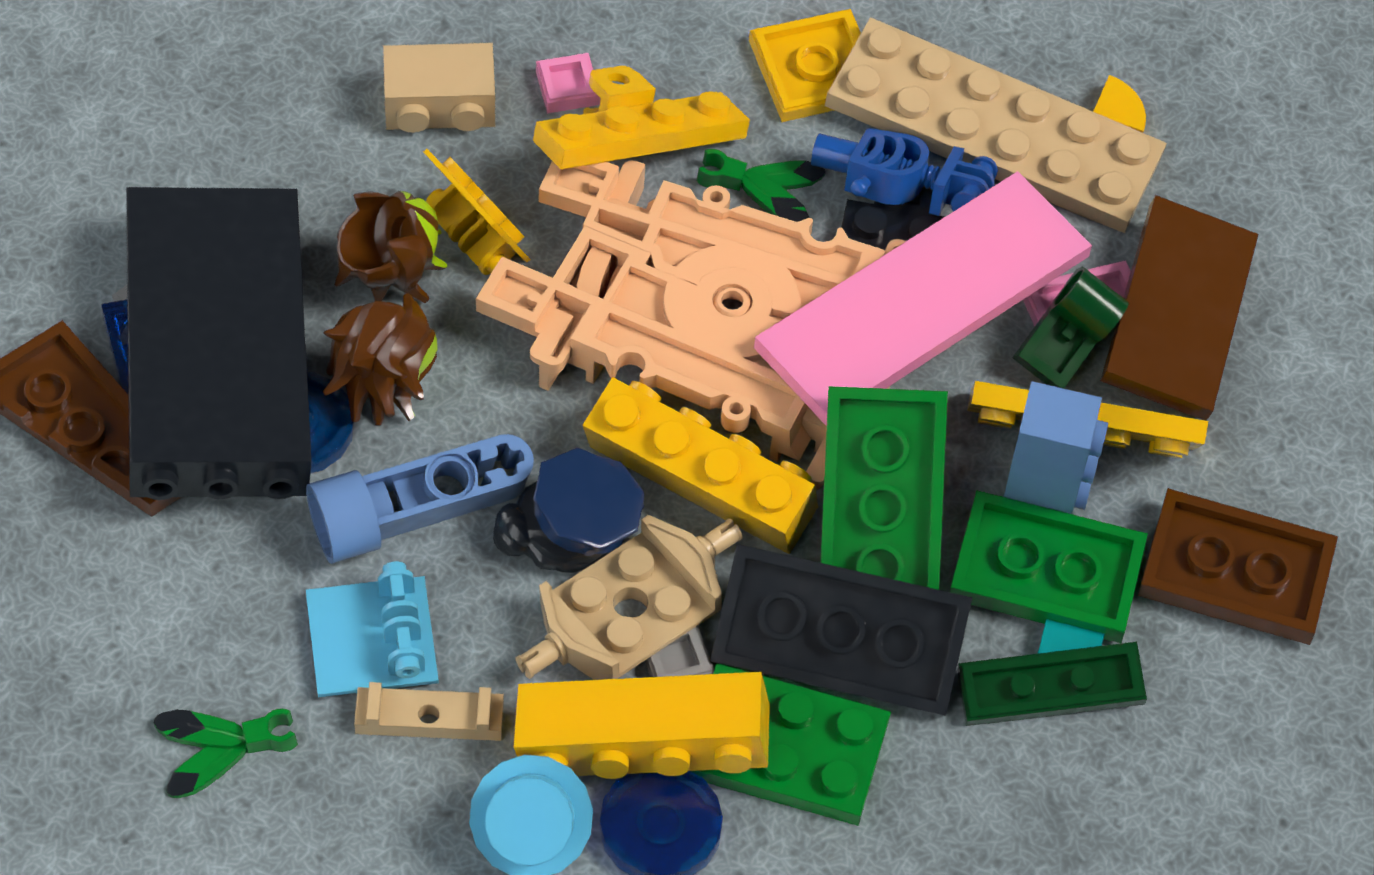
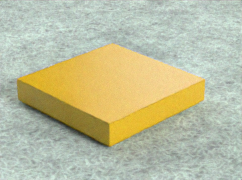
[749,9,861,122]

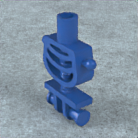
[811,128,998,216]

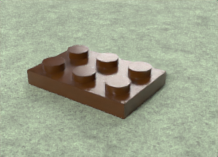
[1138,488,1338,645]

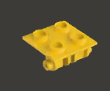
[423,149,531,275]

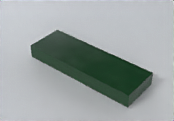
[957,641,1147,726]

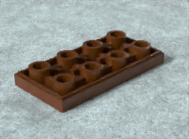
[1100,195,1259,421]

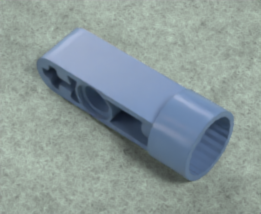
[306,434,534,564]

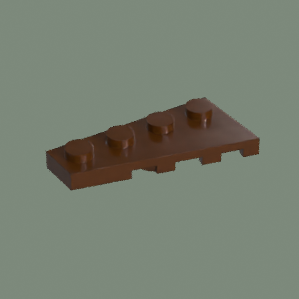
[0,320,182,517]

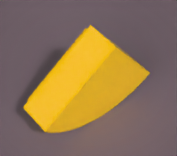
[1093,75,1146,133]

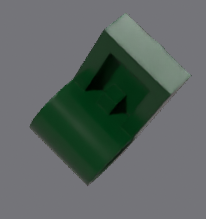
[1012,266,1129,389]

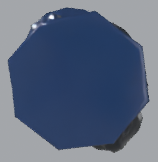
[493,447,644,573]

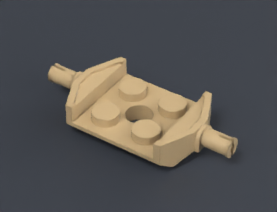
[516,515,743,680]

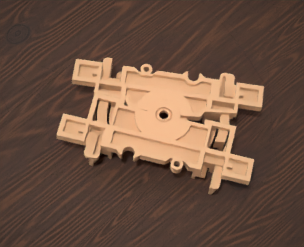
[476,160,906,491]

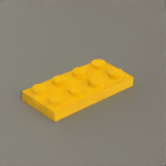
[967,381,1209,458]

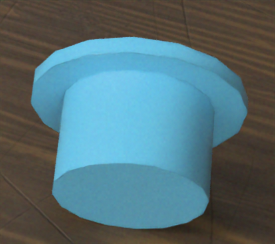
[469,754,593,875]

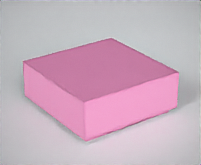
[536,53,600,113]

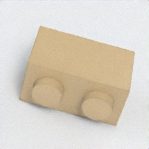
[383,43,495,133]

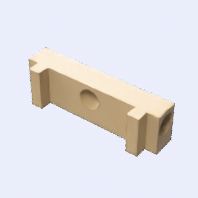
[354,682,504,741]

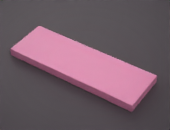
[754,171,1092,426]

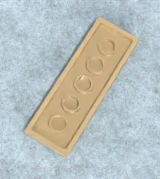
[825,17,1167,233]

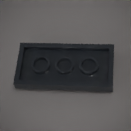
[710,544,972,716]

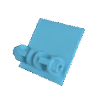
[306,561,439,697]

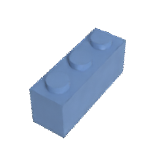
[1004,381,1108,514]

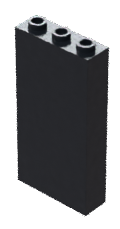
[126,187,312,500]

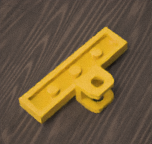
[533,65,750,169]

